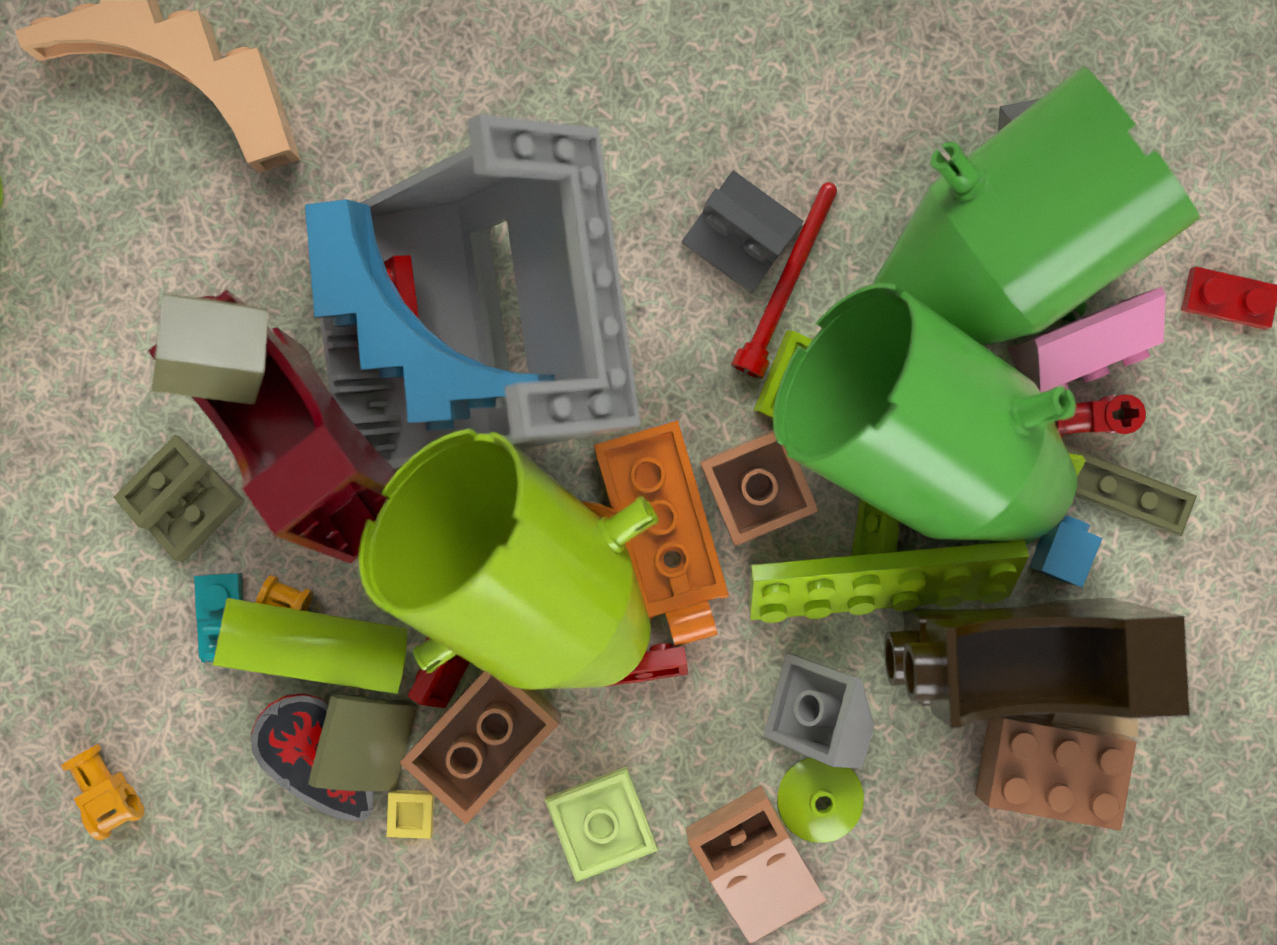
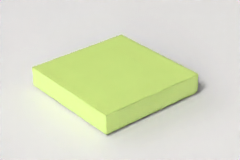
[545,766,658,882]

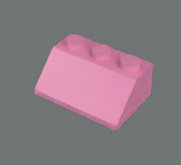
[1008,286,1166,393]

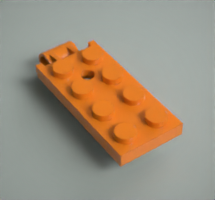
[593,420,729,647]

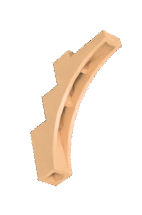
[15,0,301,173]

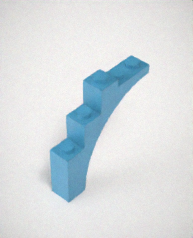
[305,199,555,431]

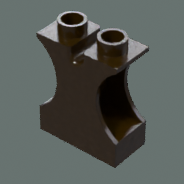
[884,597,1190,728]

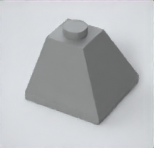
[763,653,874,768]

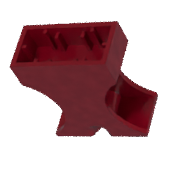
[147,289,396,564]

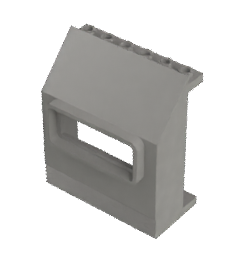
[305,114,641,469]

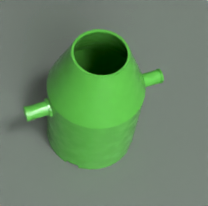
[873,66,1201,346]
[773,283,1077,541]

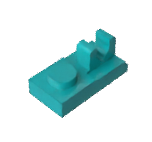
[194,573,244,663]

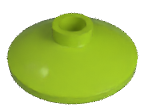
[777,757,864,843]

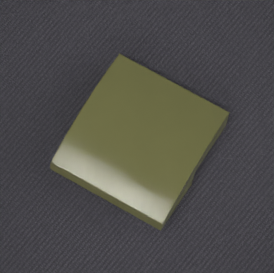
[113,435,245,562]
[308,695,418,791]

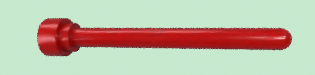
[731,182,837,379]

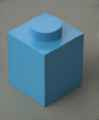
[1028,516,1103,588]

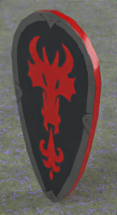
[251,693,373,822]

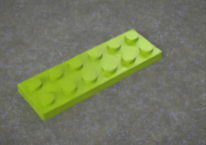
[748,541,1029,623]

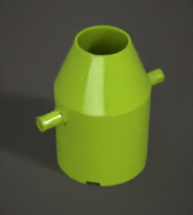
[359,429,659,689]

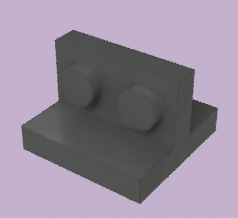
[681,170,804,294]

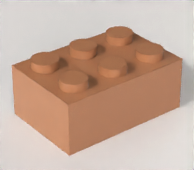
[400,670,562,825]
[975,715,1137,831]

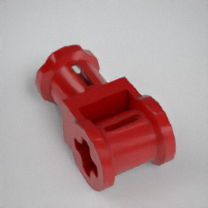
[1054,394,1146,438]

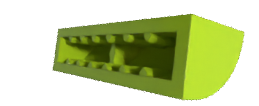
[212,598,407,694]

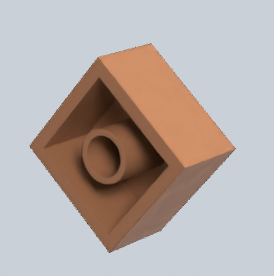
[699,429,819,546]

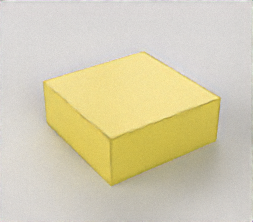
[386,790,434,839]

